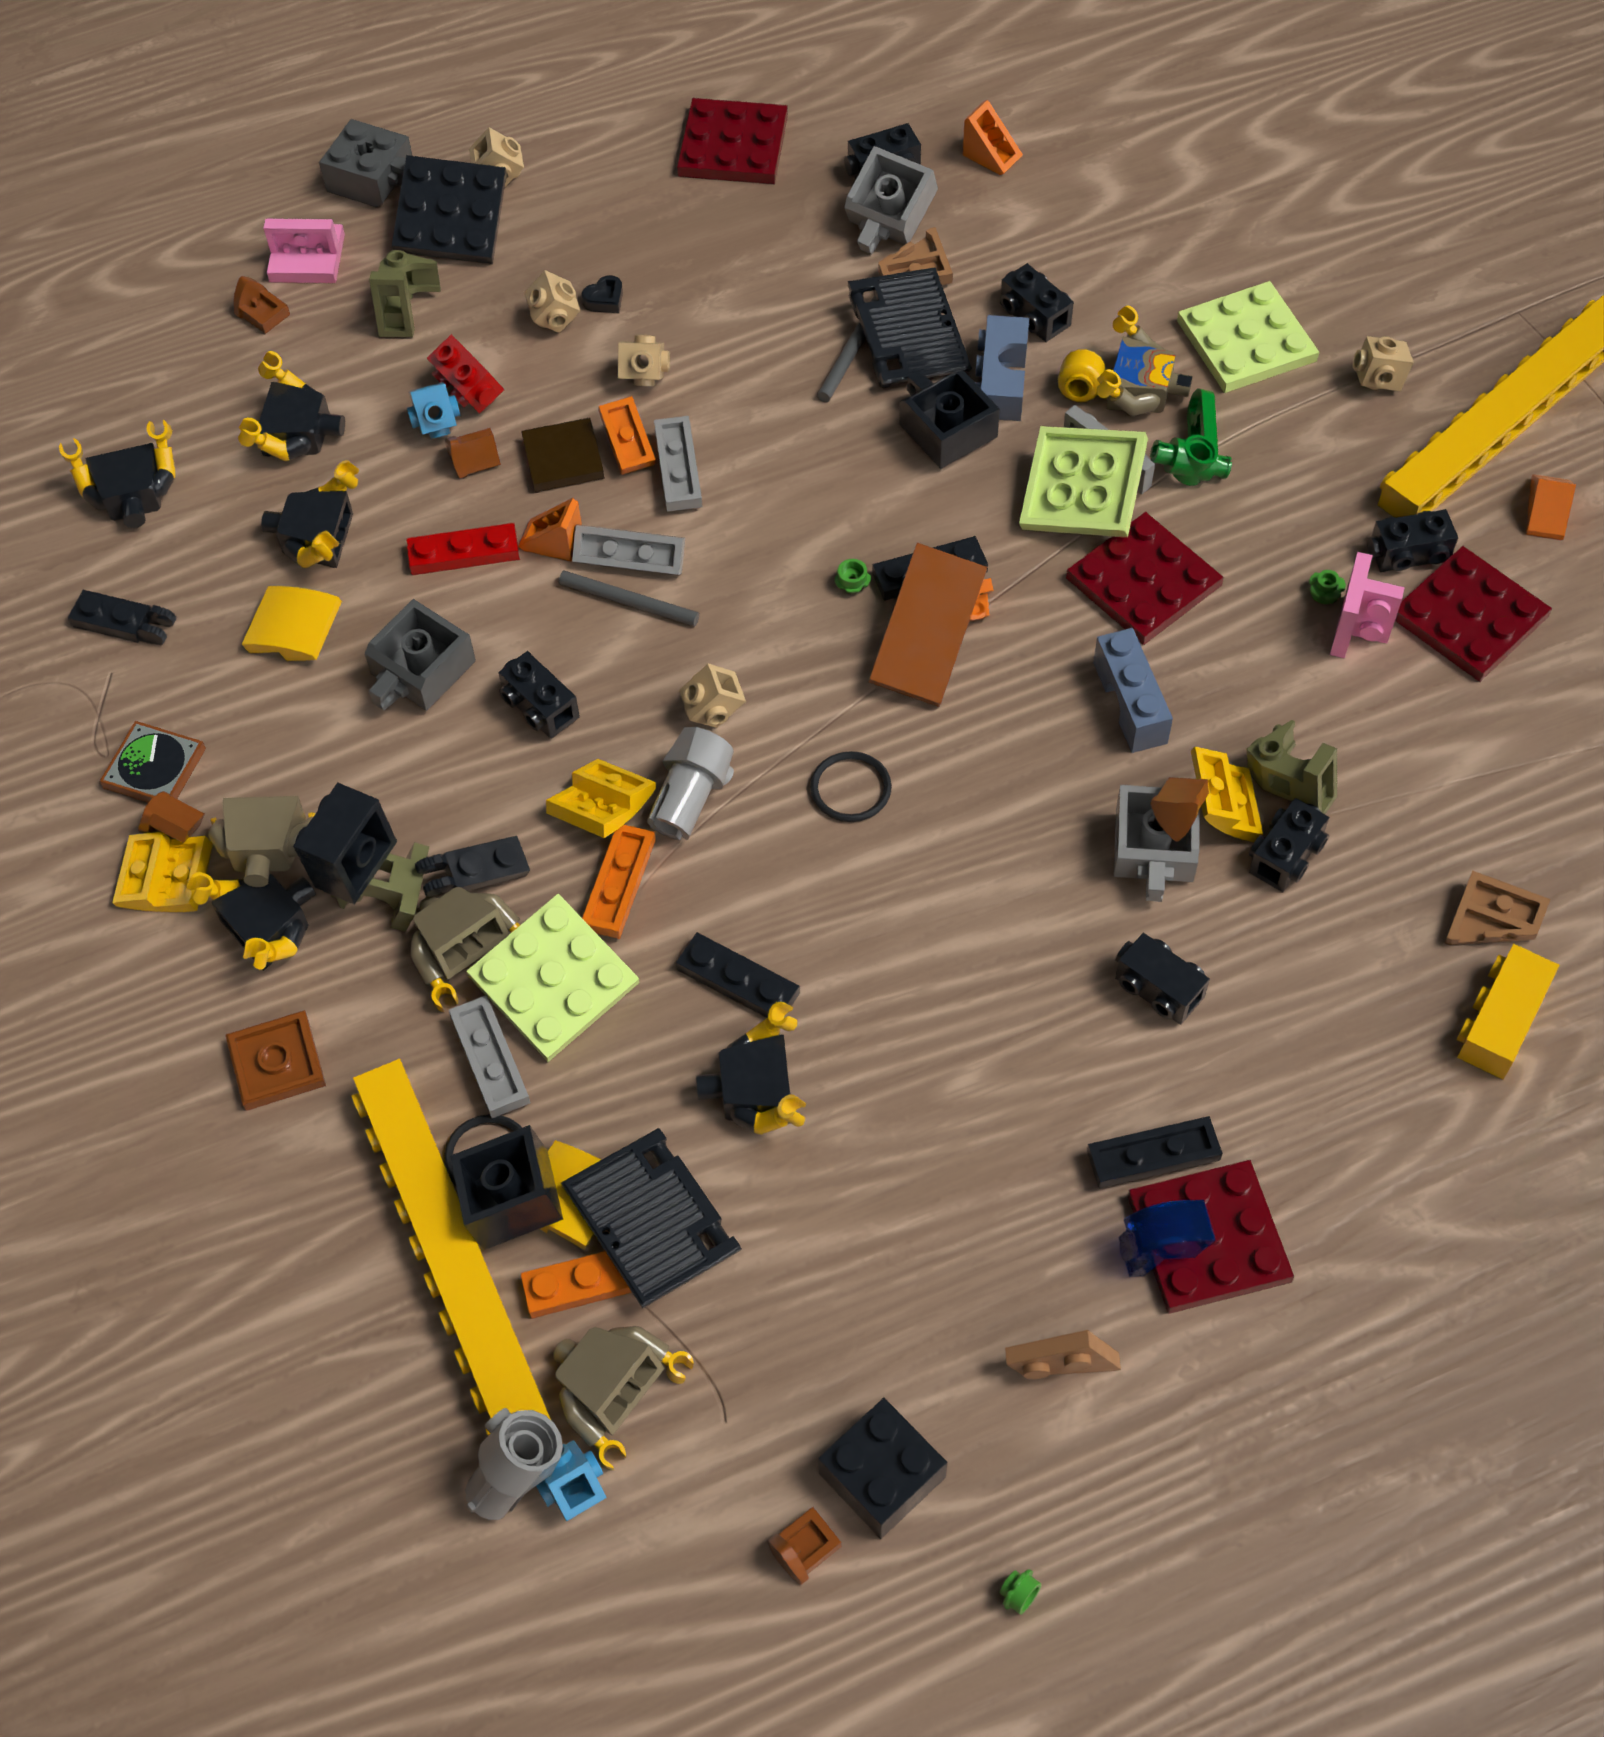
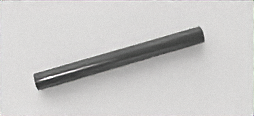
[817,296,877,402]
[559,570,699,627]

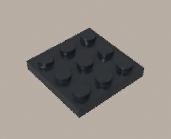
[392,155,507,264]

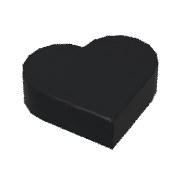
[582,275,623,313]

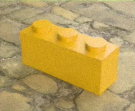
[1456,943,1560,1080]

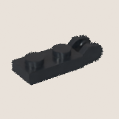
[68,589,177,645]
[415,835,530,897]

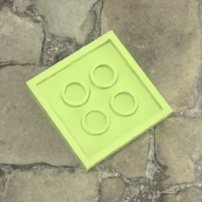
[1177,281,1319,393]
[1019,426,1148,537]
[466,894,639,1062]

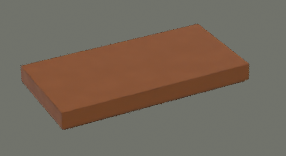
[868,543,988,707]

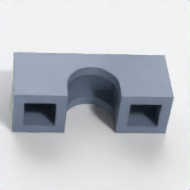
[975,315,1029,421]
[1093,628,1173,753]

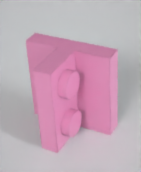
[263,219,345,283]
[1330,552,1405,658]

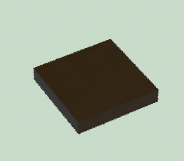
[521,418,605,492]

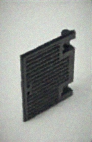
[848,267,972,388]
[561,1128,742,1309]

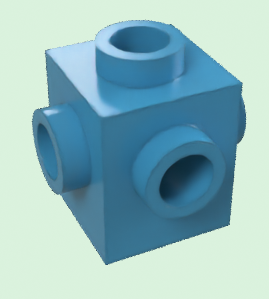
[407,382,461,439]
[536,1440,607,1521]

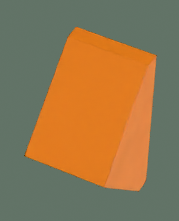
[963,100,1023,175]
[1526,474,1576,540]
[518,498,582,562]

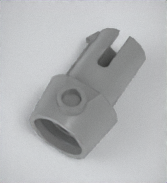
[647,727,734,840]
[465,1408,563,1520]

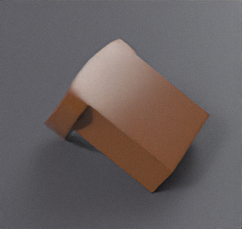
[233,276,290,334]
[445,428,501,479]
[1150,777,1209,841]
[138,791,205,843]
[767,1507,842,1585]

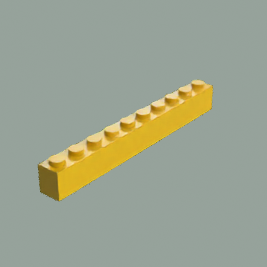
[1378,295,1604,518]
[351,1058,551,1436]

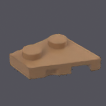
[878,227,953,285]
[1444,871,1551,945]
[1005,1330,1121,1379]

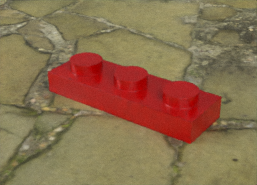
[407,523,520,575]

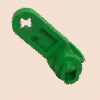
[1150,388,1232,486]

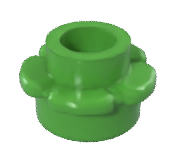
[834,559,871,593]
[1309,570,1346,604]
[1000,1569,1042,1615]

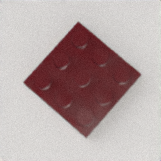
[677,98,788,184]
[1066,511,1224,646]
[1395,546,1552,682]
[1128,1160,1294,1314]

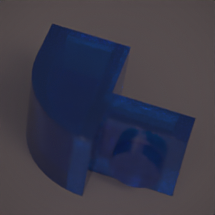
[1118,1200,1216,1277]

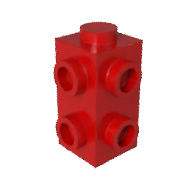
[427,334,504,414]

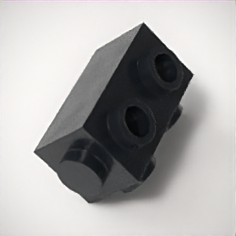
[844,123,921,179]
[1000,263,1074,342]
[1367,509,1458,572]
[498,651,580,739]
[1249,798,1330,892]
[1115,932,1210,1025]

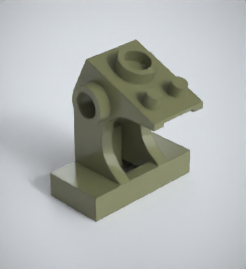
[369,250,441,338]
[1247,720,1337,814]
[331,842,430,932]

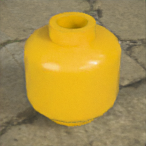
[1058,349,1105,402]

